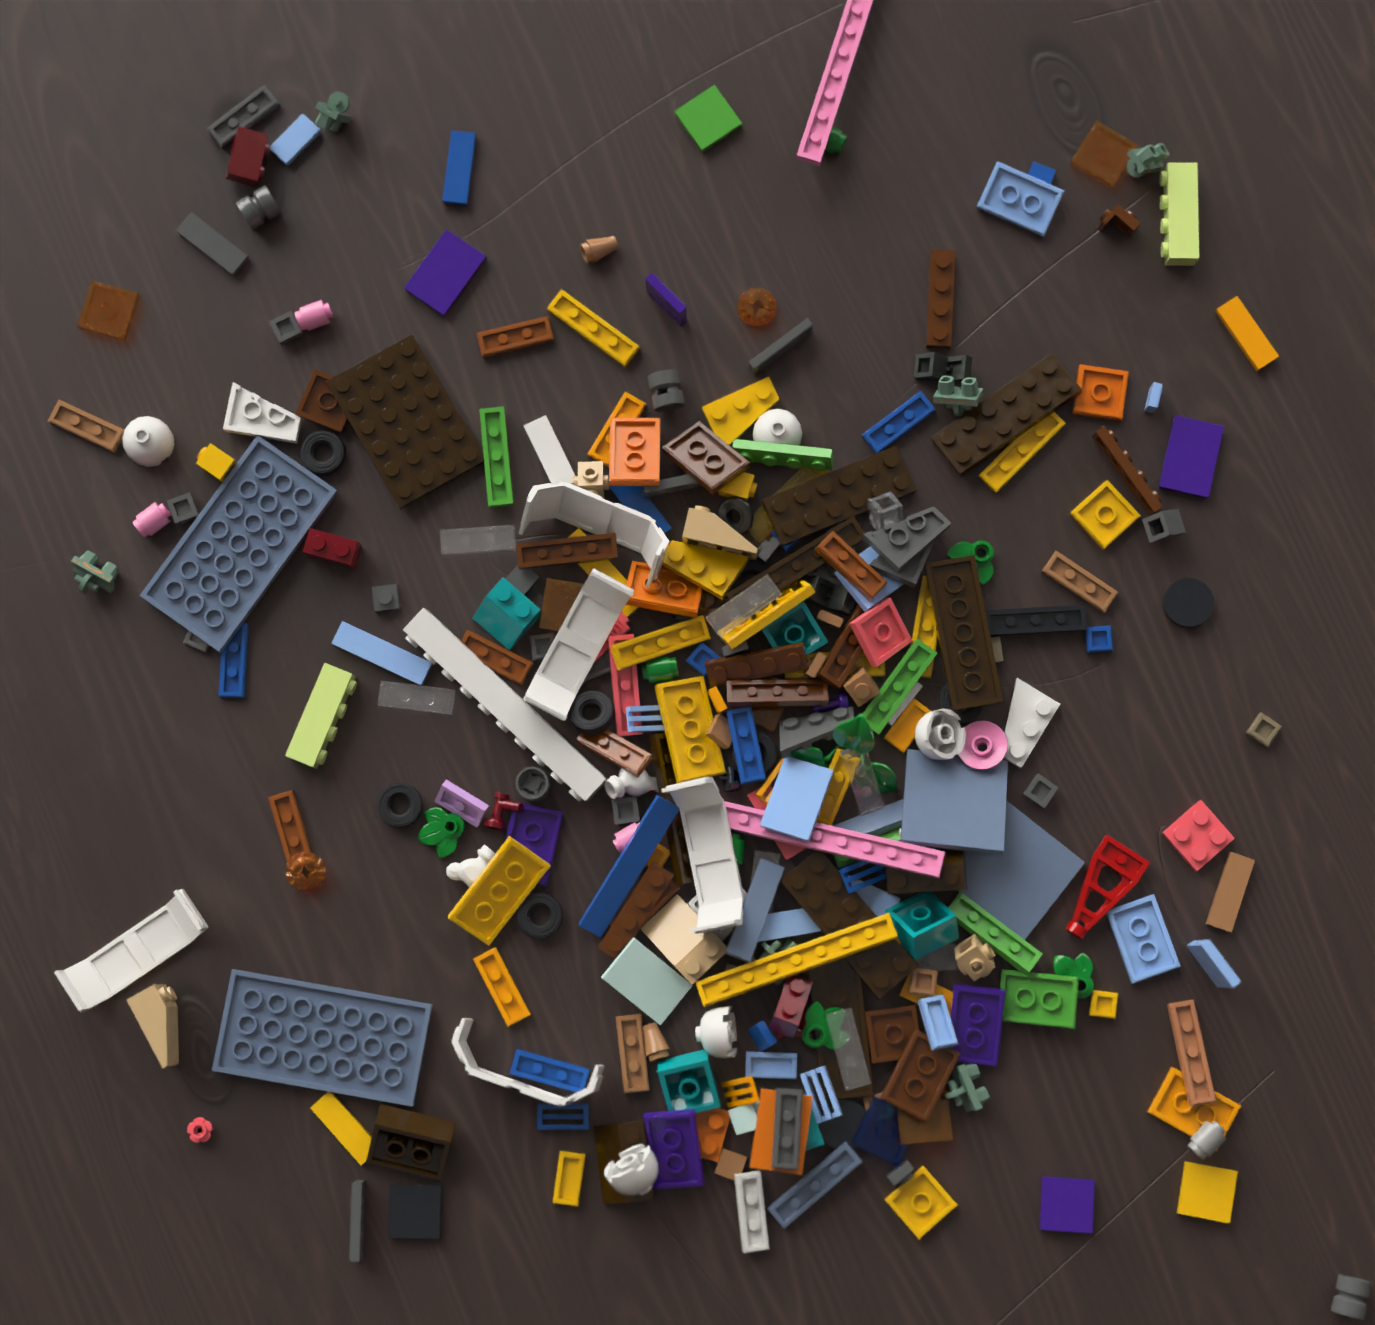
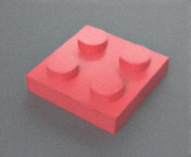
[849,598,913,667]
[1162,800,1235,872]

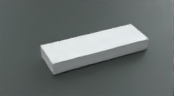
[524,415,575,485]
[734,1170,769,1253]

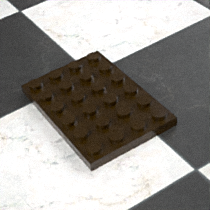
[326,334,484,510]

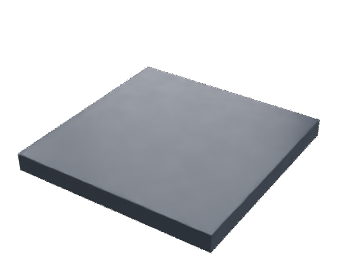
[900,749,1008,855]
[957,800,1085,940]

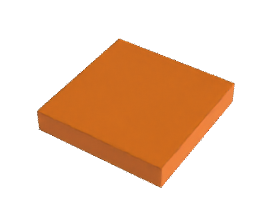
[1072,364,1129,421]

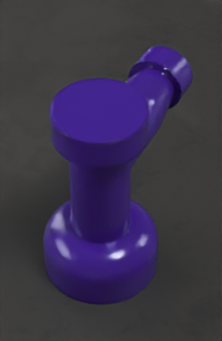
[813,692,849,713]

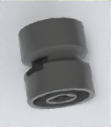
[236,185,282,230]
[647,369,685,412]
[515,767,551,802]
[1331,1274,1372,1320]

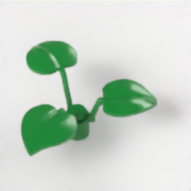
[789,714,898,794]

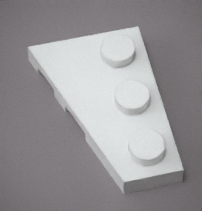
[223,382,302,444]
[1003,678,1060,769]

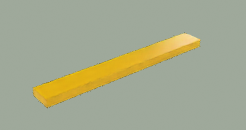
[696,913,898,1007]

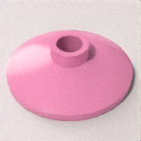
[958,721,1007,770]

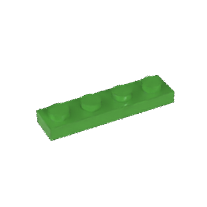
[479,407,514,508]
[732,439,834,471]
[862,638,937,735]
[948,892,1042,976]

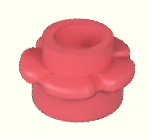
[187,1117,213,1143]

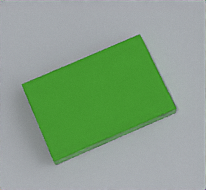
[1000,969,1079,1029]

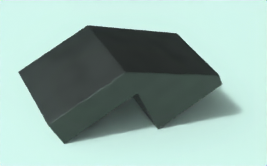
[913,352,973,383]
[806,575,858,616]

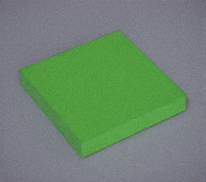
[675,85,742,153]

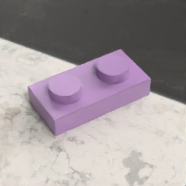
[434,780,489,827]

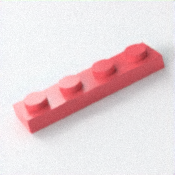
[608,634,643,736]

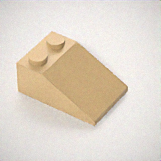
[682,506,757,560]
[640,894,727,985]
[127,984,179,1068]

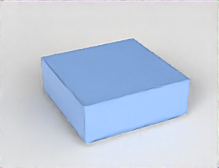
[1144,382,1163,413]

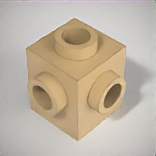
[573,461,609,499]
[954,934,995,981]

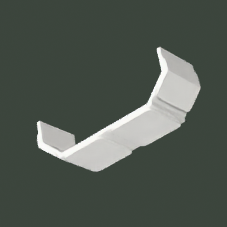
[519,482,669,587]
[523,568,634,721]
[662,777,744,934]
[54,889,209,1013]
[451,1018,605,1106]

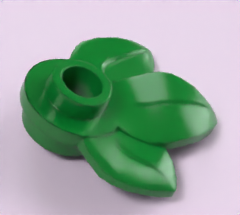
[947,540,994,585]
[418,807,465,858]
[1053,953,1094,999]
[802,1002,850,1049]

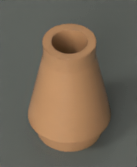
[580,236,618,263]
[643,1023,670,1063]

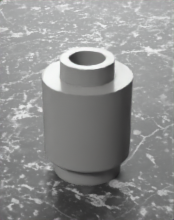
[1187,1121,1226,1160]

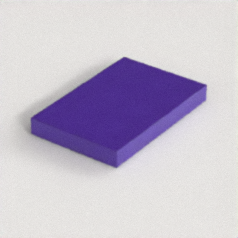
[404,229,487,317]
[1158,415,1224,499]
[505,804,564,887]
[950,983,1005,1067]
[643,1109,705,1190]

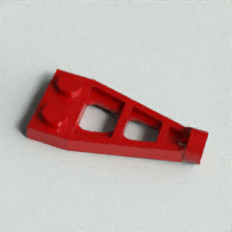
[1065,835,1150,940]

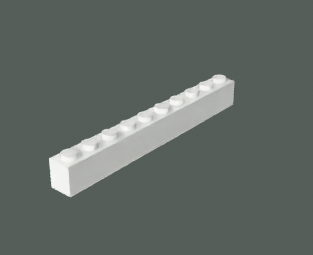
[403,608,608,802]

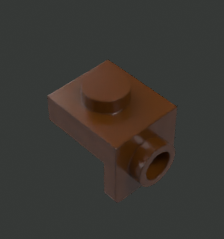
[1098,204,1140,238]

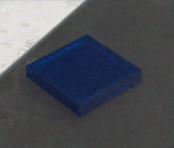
[852,1097,920,1166]

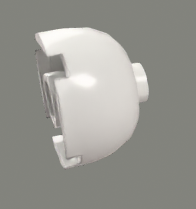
[753,409,802,446]
[122,416,174,467]
[915,709,966,760]
[696,1006,737,1058]
[605,1144,658,1195]

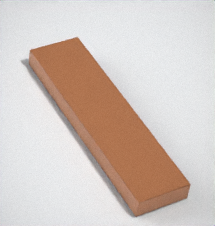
[1167,1000,1216,1107]

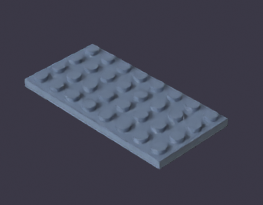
[140,435,338,653]
[212,969,433,1107]

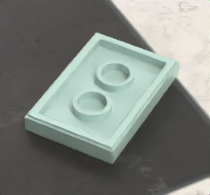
[601,937,693,1025]

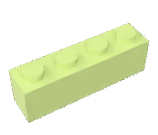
[1160,163,1199,266]
[285,663,357,769]

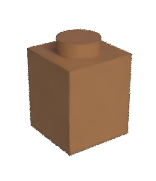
[843,665,879,707]

